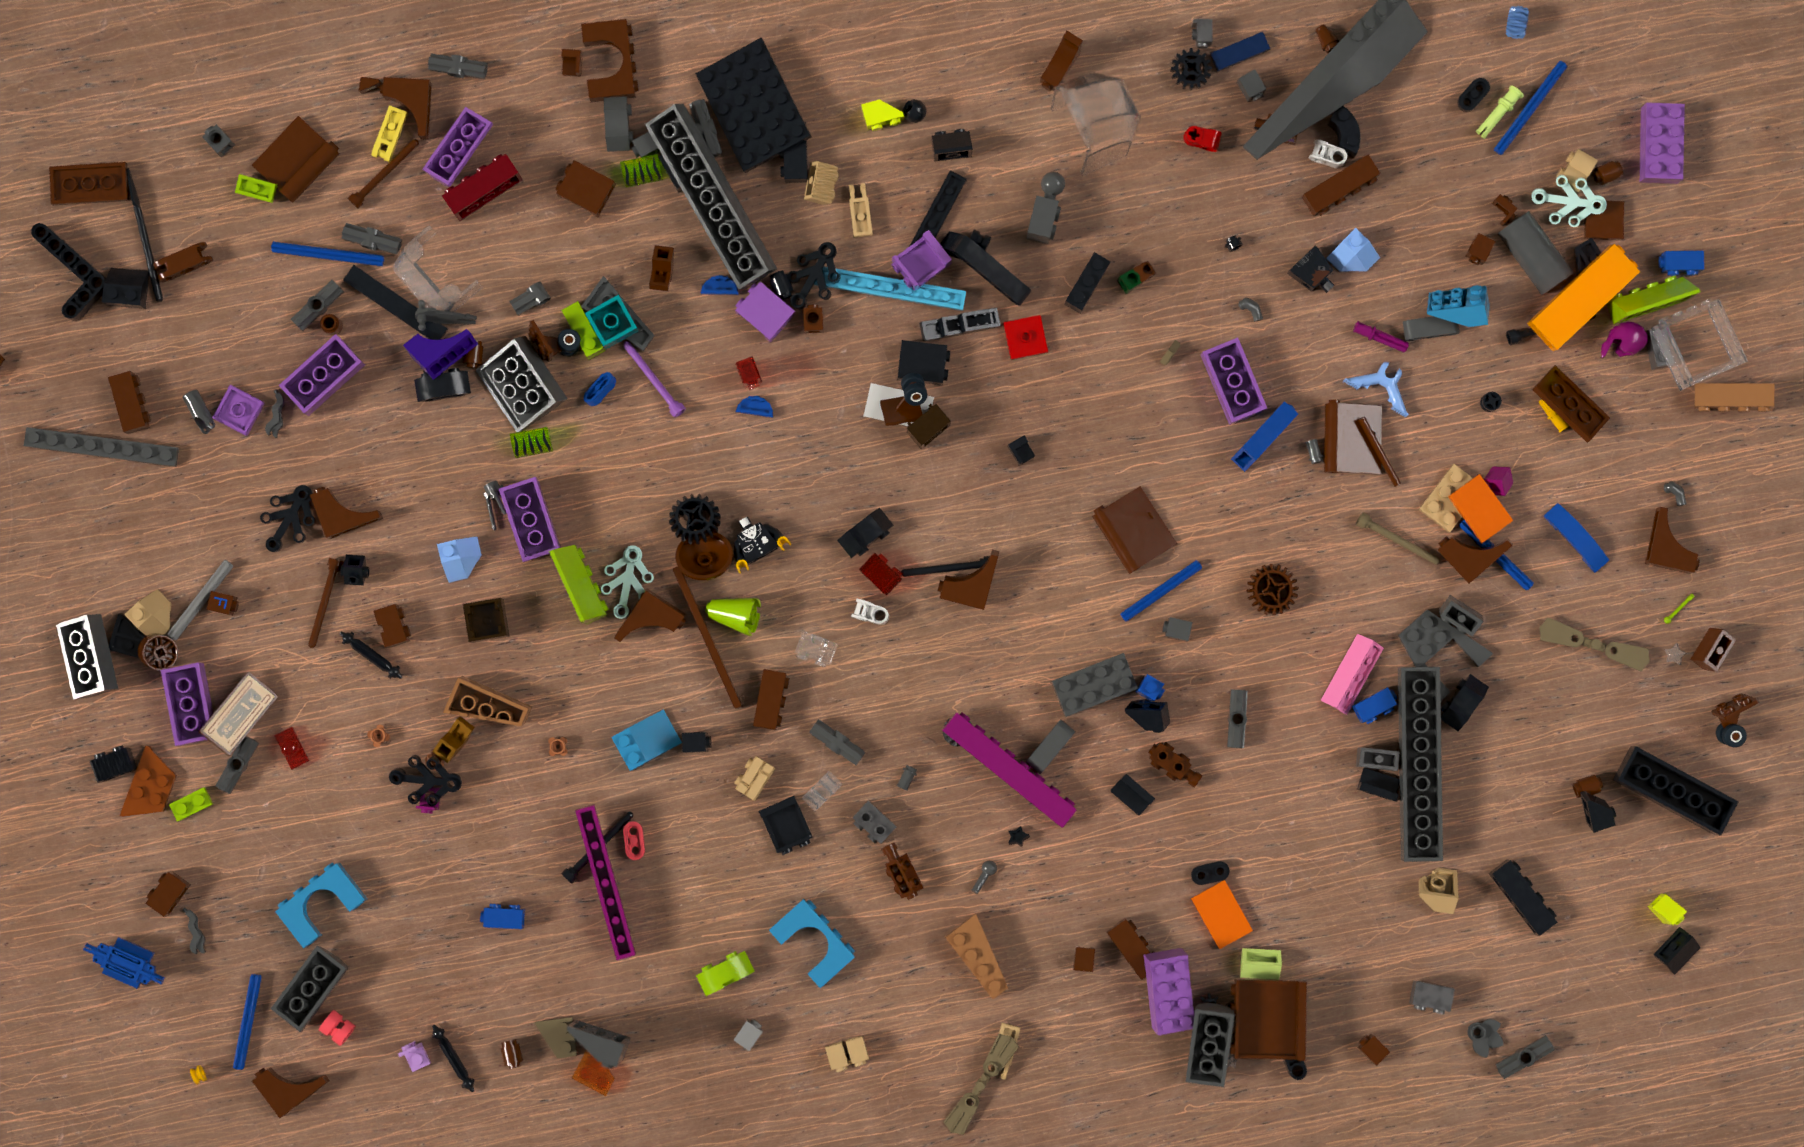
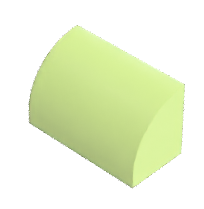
[1240,948,1282,980]

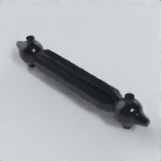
[339,631,402,679]
[432,1024,475,1092]

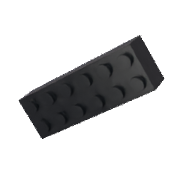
[1613,746,1739,836]

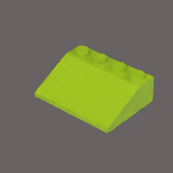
[1607,276,1700,325]
[549,545,609,625]

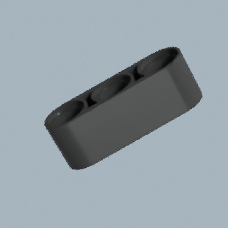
[1403,317,1460,341]
[1026,719,1076,774]

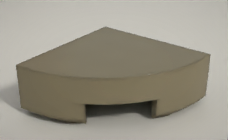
[1160,340,1181,365]

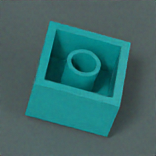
[585,295,639,350]

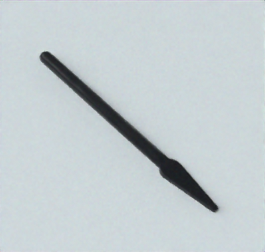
[126,168,163,302]

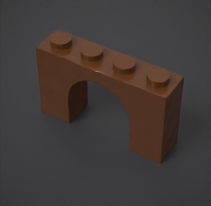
[581,19,639,103]

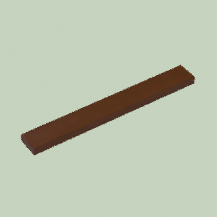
[672,566,743,709]

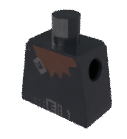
[1287,245,1334,293]

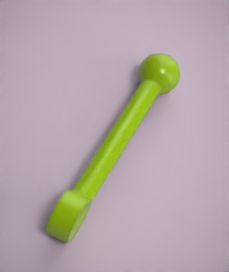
[1664,593,1695,624]

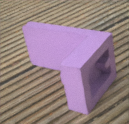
[398,1041,431,1072]

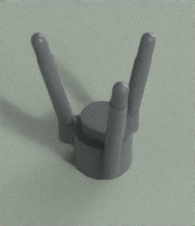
[483,481,506,531]

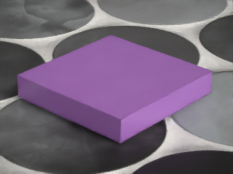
[212,384,265,436]

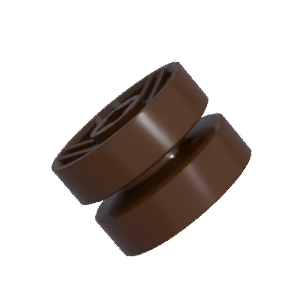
[138,634,178,670]

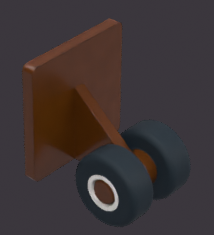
[527,320,581,362]
[880,373,928,426]
[1711,693,1759,748]

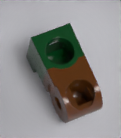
[1117,261,1156,294]

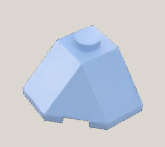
[1326,228,1380,272]
[437,536,482,583]

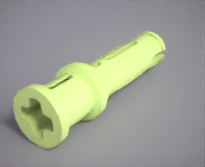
[1476,85,1524,139]

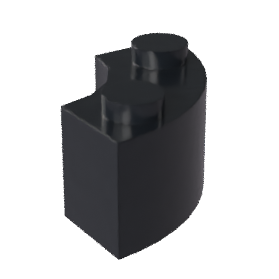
[1328,106,1361,158]
[414,368,471,402]
[837,507,894,558]
[1441,674,1489,731]

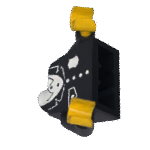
[733,517,791,573]

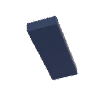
[1210,31,1270,72]

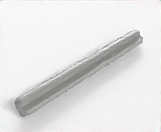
[167,560,233,641]

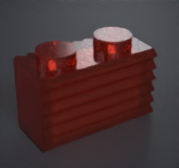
[735,356,762,390]
[859,553,903,597]

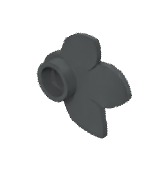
[1467,1019,1504,1058]

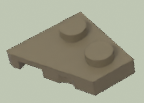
[535,1017,577,1058]

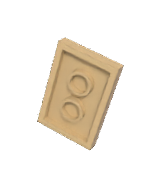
[1418,464,1472,533]

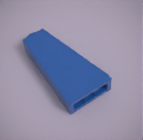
[1231,401,1298,472]

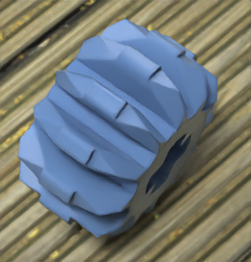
[1506,6,1529,39]

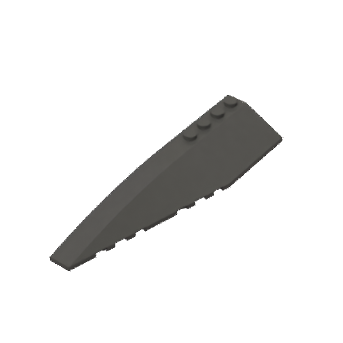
[1243,0,1428,160]

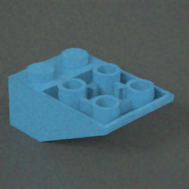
[1427,285,1490,327]

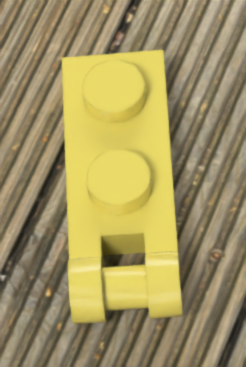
[371,105,408,162]

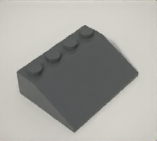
[475,336,568,433]
[566,1020,631,1069]

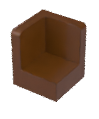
[561,49,583,77]
[1073,947,1095,972]

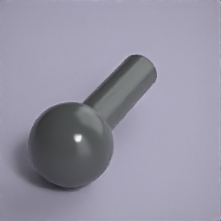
[971,860,997,894]

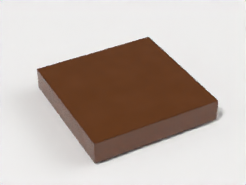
[1584,201,1624,240]

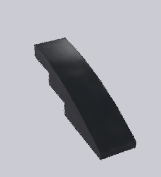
[919,308,1001,342]

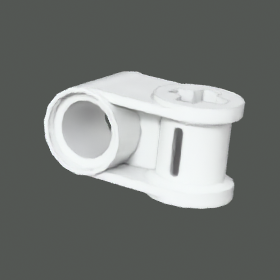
[1309,139,1347,168]
[851,599,889,625]

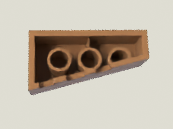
[1694,383,1775,412]
[443,676,532,726]
[945,913,1008,999]

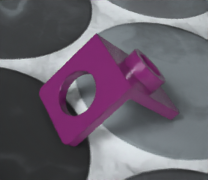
[416,787,440,814]

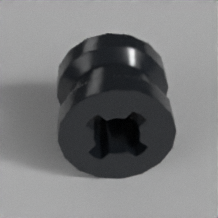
[1480,392,1502,412]

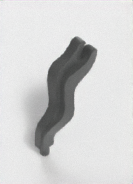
[265,389,285,438]
[182,908,206,954]

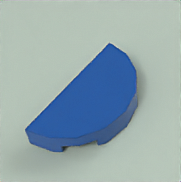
[701,275,739,295]
[735,396,773,418]

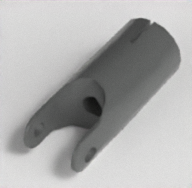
[182,390,215,434]

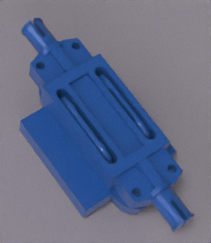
[83,937,165,989]

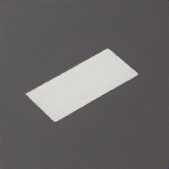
[864,383,934,426]

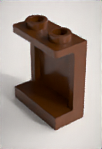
[555,160,616,217]

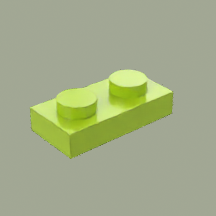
[235,174,278,203]
[169,787,214,822]

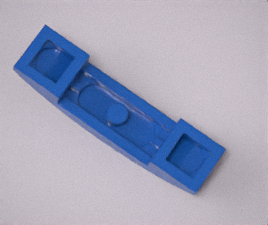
[1544,503,1609,573]

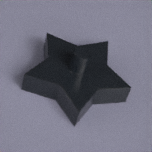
[1008,826,1030,847]

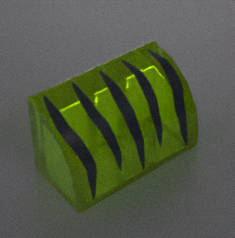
[620,154,663,188]
[510,427,553,458]

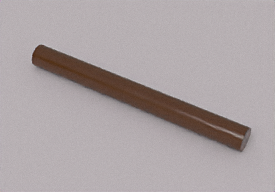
[1358,416,1401,487]

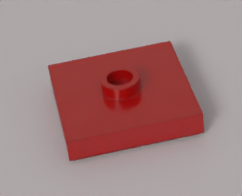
[1003,315,1048,360]

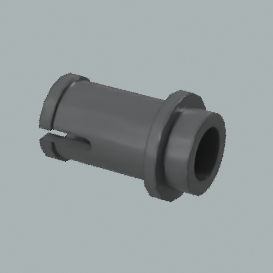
[1305,439,1324,464]
[896,765,917,791]

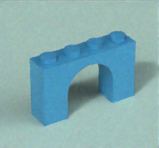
[275,862,368,948]
[769,899,855,988]

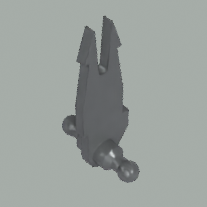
[415,300,477,331]

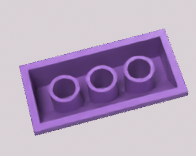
[422,107,493,187]

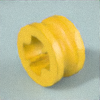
[190,1065,207,1085]

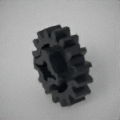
[1170,48,1212,90]

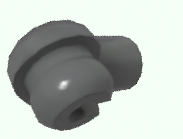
[1239,298,1263,322]
[1664,481,1687,506]

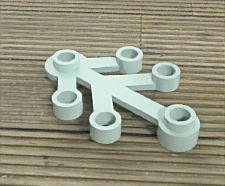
[1531,175,1607,227]
[601,545,654,619]

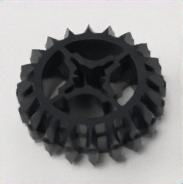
[669,493,721,545]

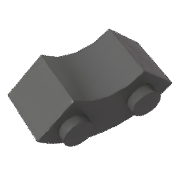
[604,97,634,152]

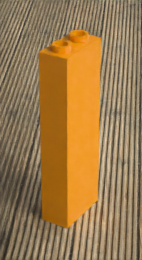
[1527,244,1640,351]

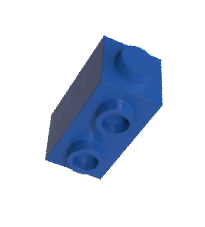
[1658,251,1704,276]
[1135,674,1165,702]
[1352,687,1397,724]
[480,904,525,929]

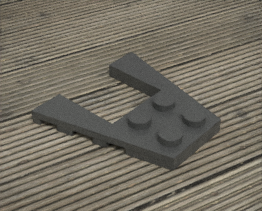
[1398,610,1493,701]

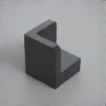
[1007,435,1035,466]

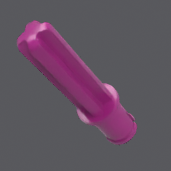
[1353,321,1409,352]

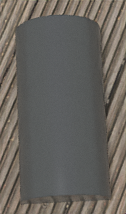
[1498,211,1574,295]
[271,946,349,1032]
[1185,1003,1235,1087]

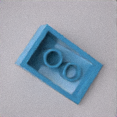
[611,709,682,771]

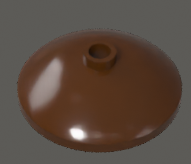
[675,532,733,580]

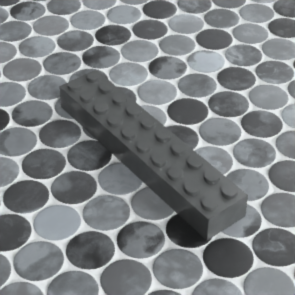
[645,104,777,290]
[1398,667,1443,862]

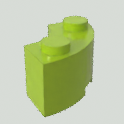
[696,951,755,996]

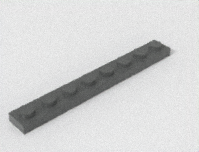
[23,427,179,467]

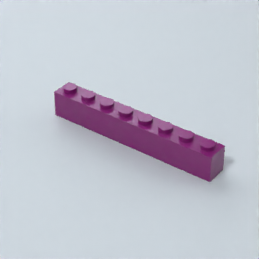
[942,712,1077,828]
[575,804,636,960]

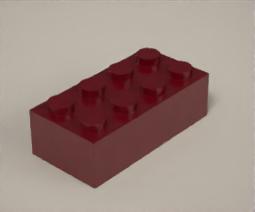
[442,154,523,221]

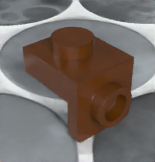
[1492,194,1518,226]

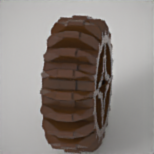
[1246,564,1299,616]

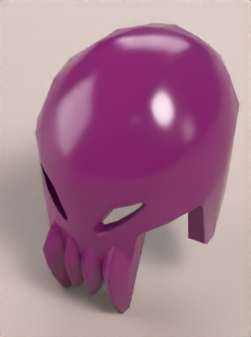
[1601,322,1648,358]

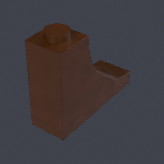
[1040,31,1083,92]
[380,77,432,140]
[310,487,383,539]
[1645,507,1700,574]
[1438,535,1513,584]
[938,549,1000,610]
[614,589,686,642]
[252,1068,330,1118]

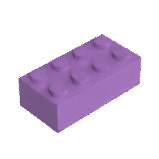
[1639,103,1685,184]
[279,334,365,416]
[1200,338,1267,425]
[499,477,561,562]
[161,662,213,746]
[1144,948,1194,1035]

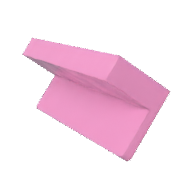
[1321,634,1384,715]

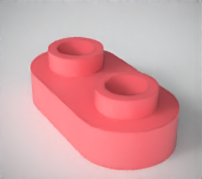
[623,822,645,860]

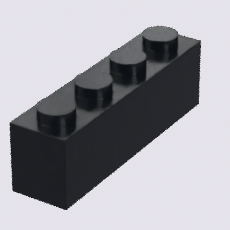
[1488,860,1558,936]

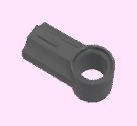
[509,282,551,316]

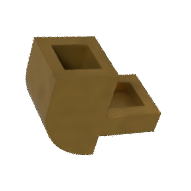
[432,716,475,763]

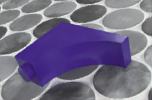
[403,329,478,380]

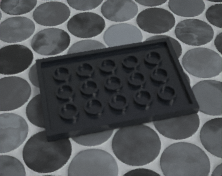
[695,37,812,173]

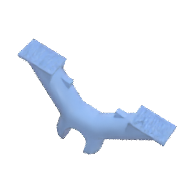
[1343,362,1409,417]

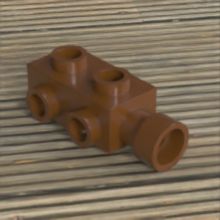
[1148,742,1203,788]
[881,842,923,900]

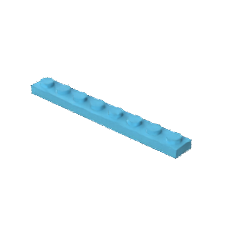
[814,267,966,311]

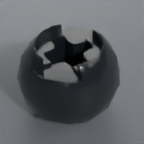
[903,99,927,123]

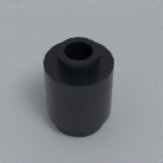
[770,270,794,300]

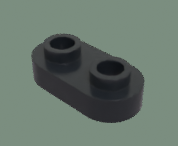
[1457,78,1490,112]
[1191,861,1230,885]

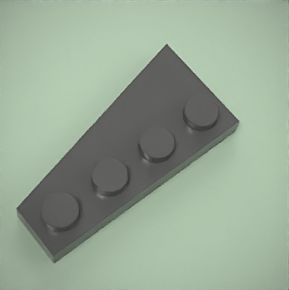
[581,276,655,351]

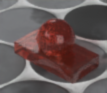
[274,727,310,770]

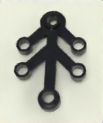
[788,242,841,310]
[260,485,316,552]
[389,755,462,806]

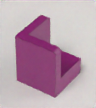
[1484,466,1513,496]

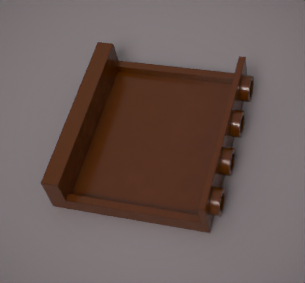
[1230,979,1307,1061]

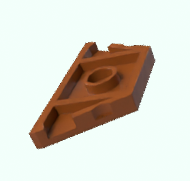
[120,746,177,817]

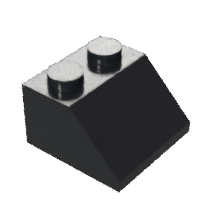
[931,129,973,162]
[102,268,149,309]

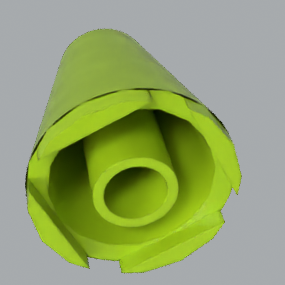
[705,598,761,636]

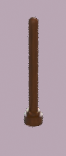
[347,139,419,209]
[308,558,344,648]

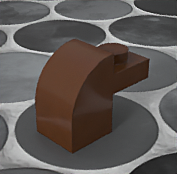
[649,245,674,291]

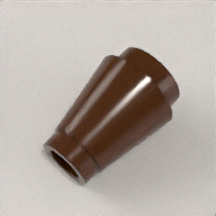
[1315,24,1339,54]

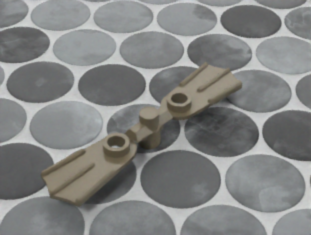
[1539,618,1650,672]
[943,1034,1019,1135]

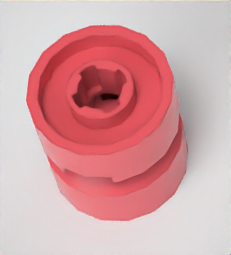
[319,1010,356,1046]

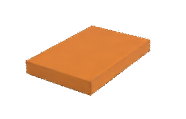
[1448,474,1513,543]
[1191,880,1253,950]

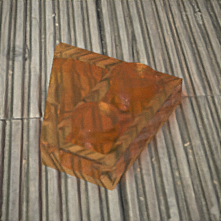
[572,1050,615,1096]

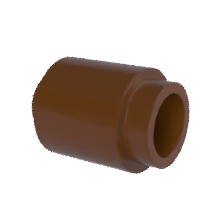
[1593,161,1623,185]
[320,314,343,336]
[463,340,484,369]
[1572,775,1603,798]
[500,1039,523,1069]

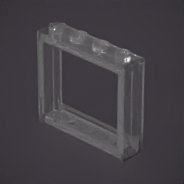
[1651,299,1748,391]

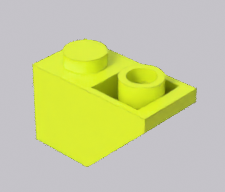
[861,99,904,131]
[1647,893,1687,925]

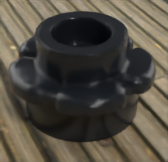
[1225,235,1243,252]

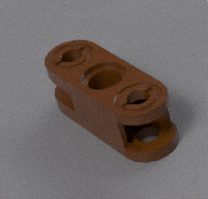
[153,242,213,282]

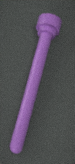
[623,341,686,418]

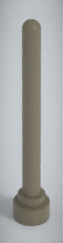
[1355,512,1440,565]

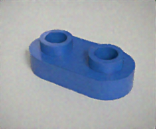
[583,372,616,406]

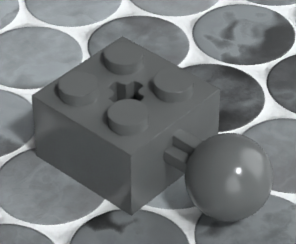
[1026,172,1065,244]

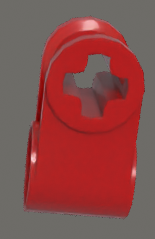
[1183,126,1222,152]

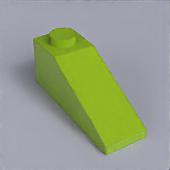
[562,301,605,360]

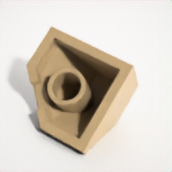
[124,589,171,636]
[1419,868,1459,914]

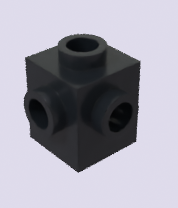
[340,554,370,586]

